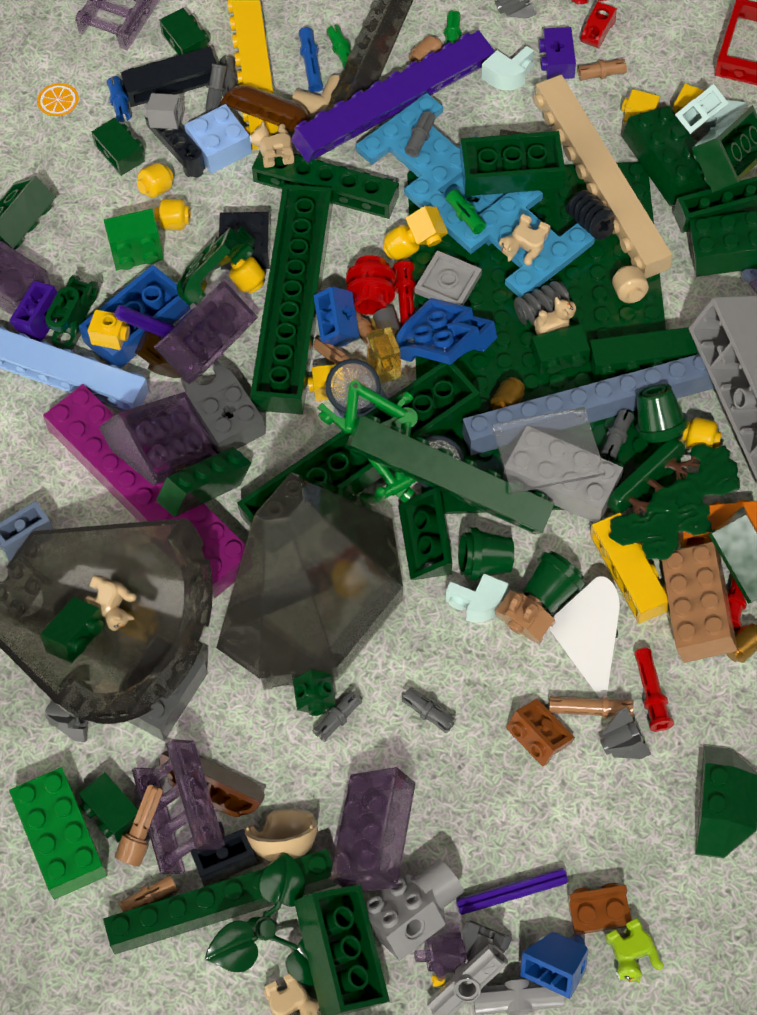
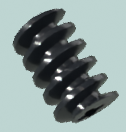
[566,190,615,240]

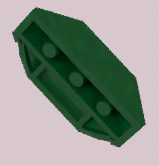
[695,746,757,859]

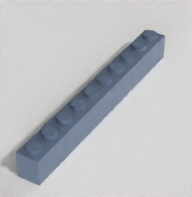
[462,354,715,456]

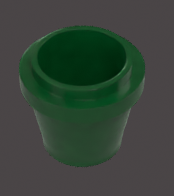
[636,384,689,443]
[458,527,514,581]
[522,551,585,614]

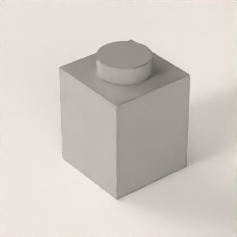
[144,93,183,129]

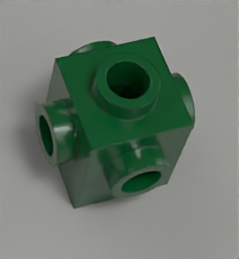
[293,670,336,716]

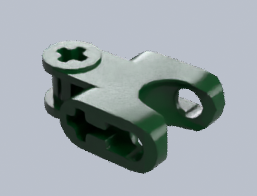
[45,275,99,351]

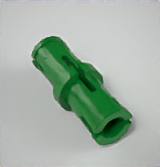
[326,25,357,69]
[445,189,486,235]

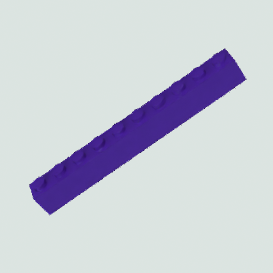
[291,30,495,163]

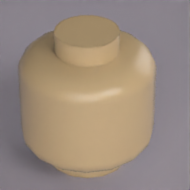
[612,266,649,303]

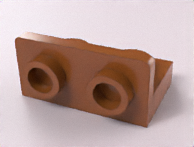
[506,699,575,766]
[568,883,632,935]

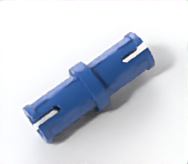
[107,76,131,122]

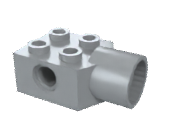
[365,859,464,961]

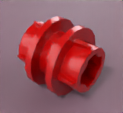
[346,255,395,315]

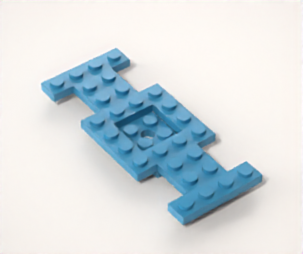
[356,93,595,298]

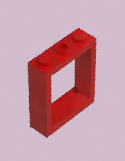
[714,0,757,85]

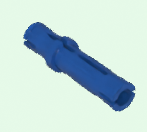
[298,27,323,93]

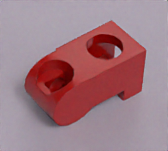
[581,2,617,49]

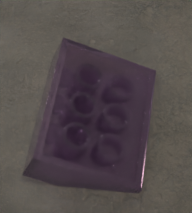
[99,392,219,486]

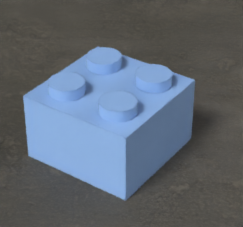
[184,104,252,174]

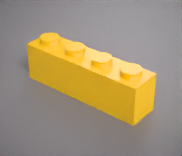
[590,513,669,624]

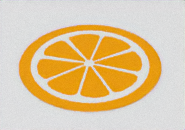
[37,83,79,116]

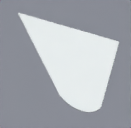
[549,576,620,699]

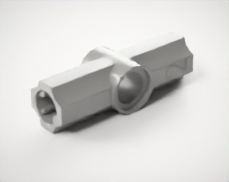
[427,944,508,1015]
[473,979,564,1015]

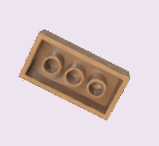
[662,542,738,663]

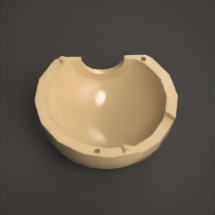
[245,809,318,861]

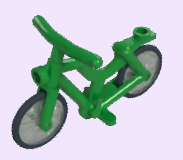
[317,359,464,504]

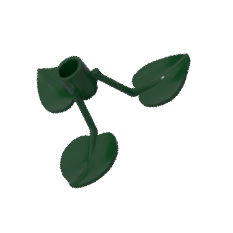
[205,853,314,986]

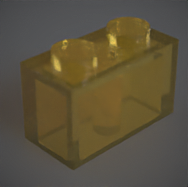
[366,327,401,384]

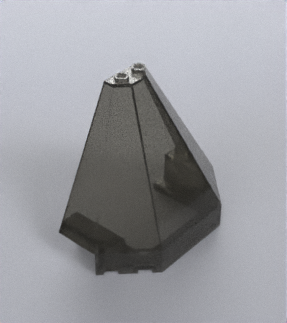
[216,473,403,690]

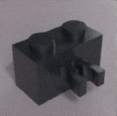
[190,821,257,887]

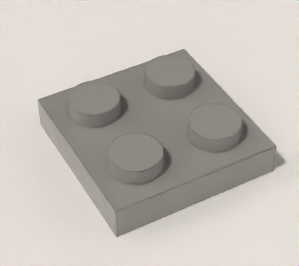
[415,250,482,306]

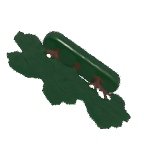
[607,438,740,560]

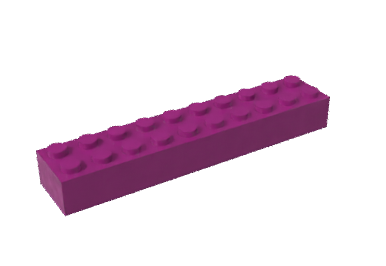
[43,384,255,598]

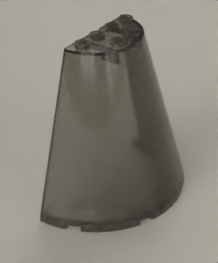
[0,518,213,724]

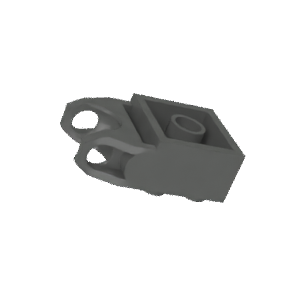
[181,360,266,453]

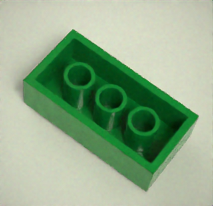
[9,767,107,900]

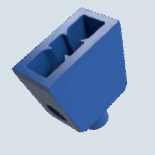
[520,932,589,999]

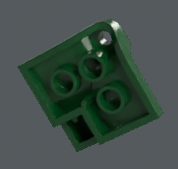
[177,227,255,305]

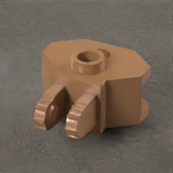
[495,590,555,644]

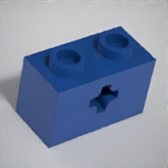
[313,287,360,347]

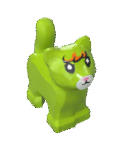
[605,918,664,983]

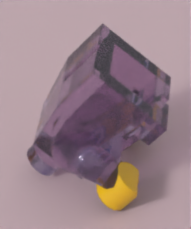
[414,932,467,987]

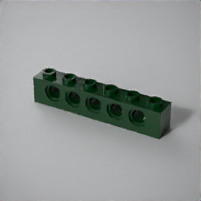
[252,151,399,219]

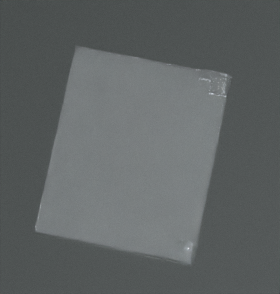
[492,407,605,494]

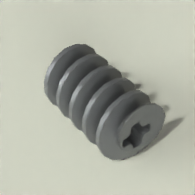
[514,281,571,326]

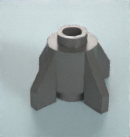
[494,0,536,18]
[45,688,98,742]
[600,707,651,759]
[462,920,512,963]

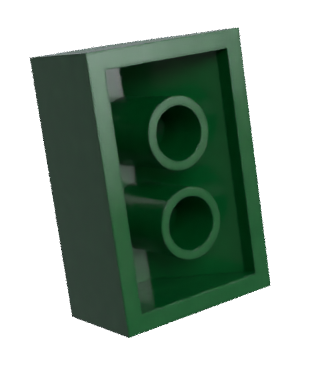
[0,176,56,251]

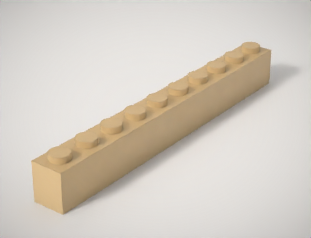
[533,75,673,278]

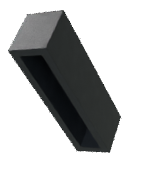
[120,47,217,107]

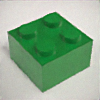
[103,208,164,271]

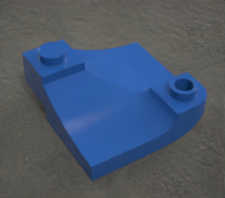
[394,298,497,365]

